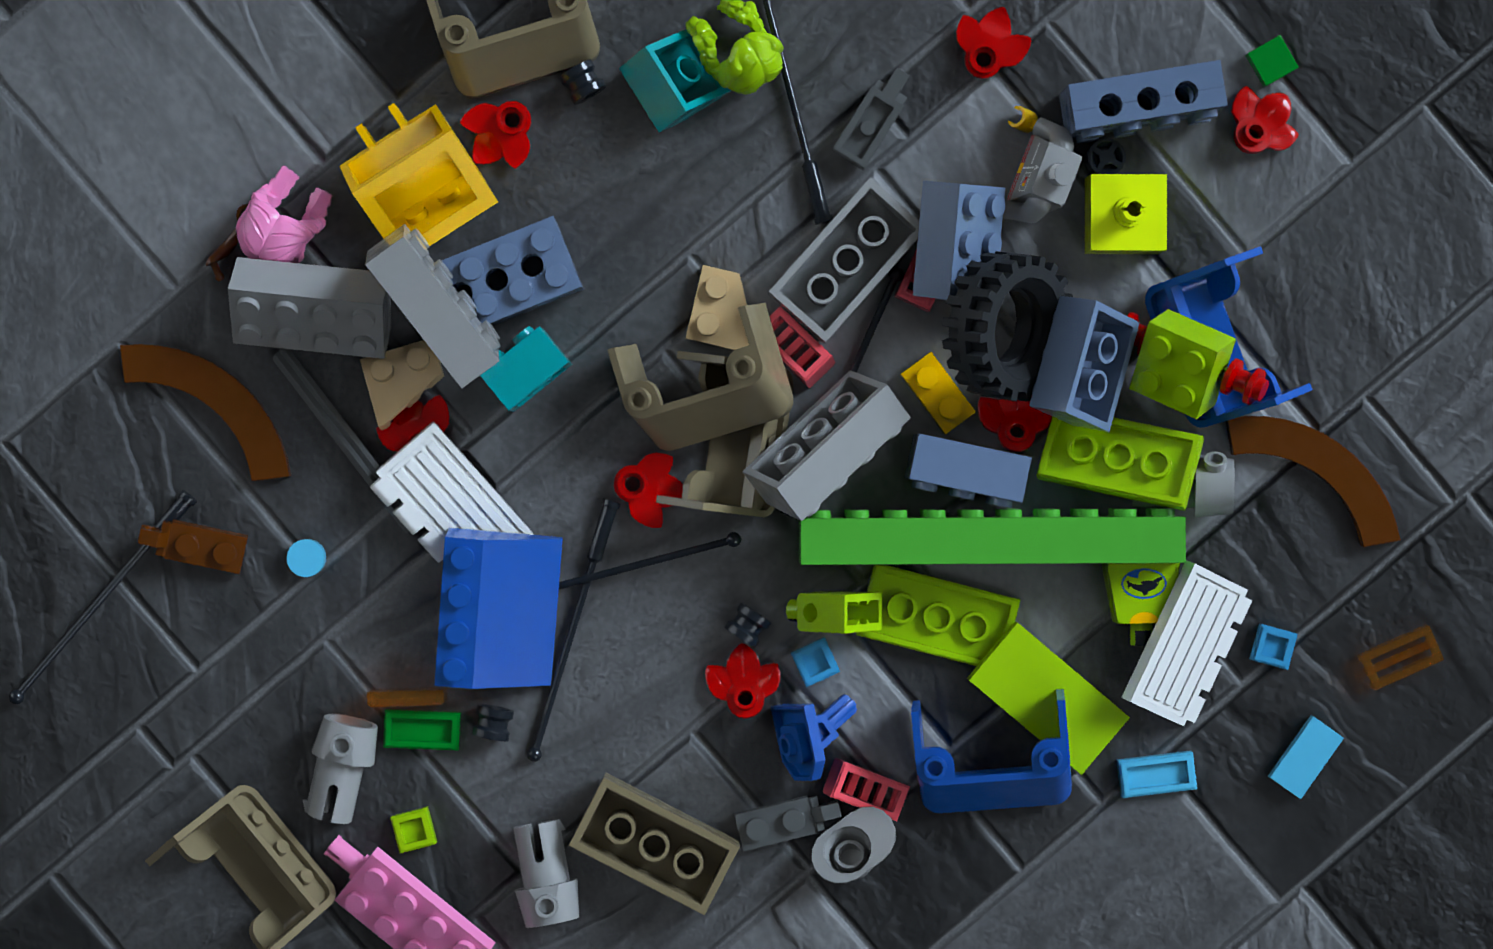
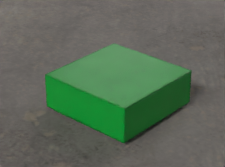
[1245,35,1299,88]

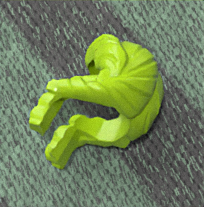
[685,0,784,94]

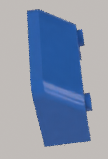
[1145,246,1313,428]
[911,689,1072,813]

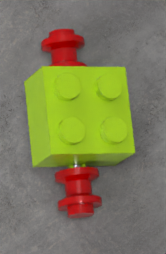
[1127,309,1269,419]

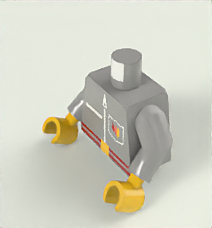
[1003,106,1082,223]

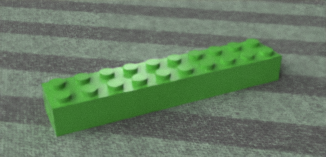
[798,508,1186,565]

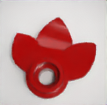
[956,7,1031,79]
[1231,86,1299,154]
[460,101,531,169]
[376,395,450,452]
[978,395,1052,452]
[614,452,683,528]
[705,643,781,719]

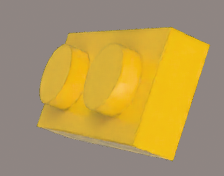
[900,352,976,434]

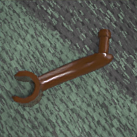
[205,204,248,282]

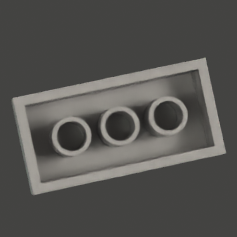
[768,177,919,344]
[365,224,501,388]
[228,257,392,359]
[742,370,911,521]

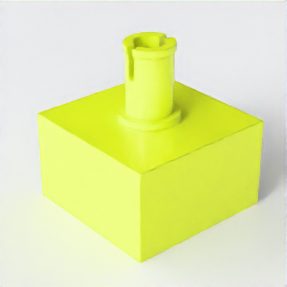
[1085,174,1167,254]

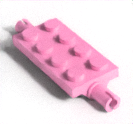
[324,835,496,949]

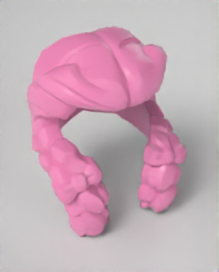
[236,166,333,263]

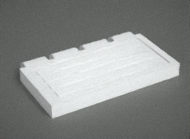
[370,421,534,563]
[1121,560,1252,726]

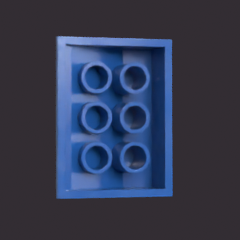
[434,528,563,689]

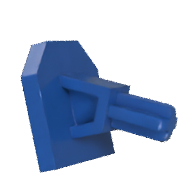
[771,694,857,781]

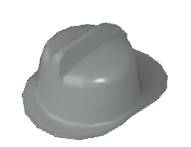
[812,807,896,883]

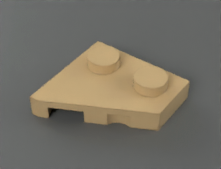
[686,265,749,350]
[360,340,444,430]

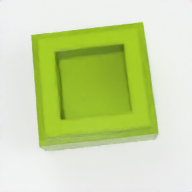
[390,806,437,854]

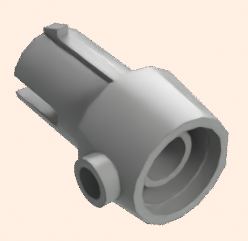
[1132,451,1235,518]
[303,714,378,824]
[513,819,579,928]

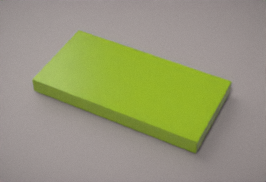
[1036,417,1204,511]
[856,564,1021,666]
[967,621,1130,775]

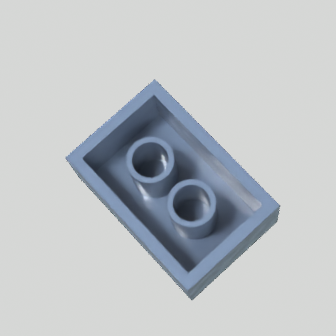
[913,181,1006,300]
[1029,296,1140,432]
[904,434,1032,508]

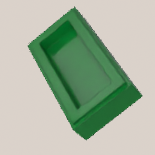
[383,709,461,751]

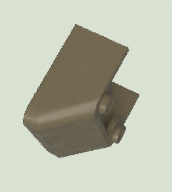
[426,0,600,98]
[607,303,794,451]
[656,351,793,517]
[145,785,336,949]

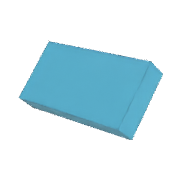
[1268,715,1344,799]
[1116,751,1197,798]

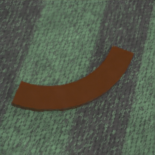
[120,344,291,481]
[1226,416,1401,547]

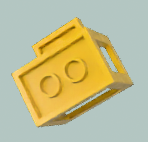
[339,103,498,246]

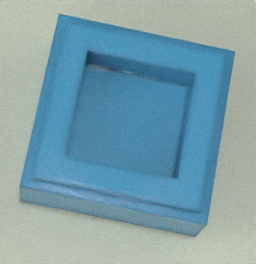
[1249,623,1298,670]
[790,637,840,687]

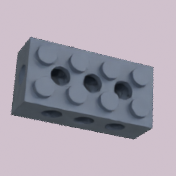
[1059,60,1228,144]
[441,216,584,326]

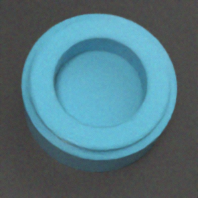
[287,539,326,577]

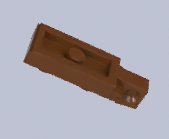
[138,519,248,574]

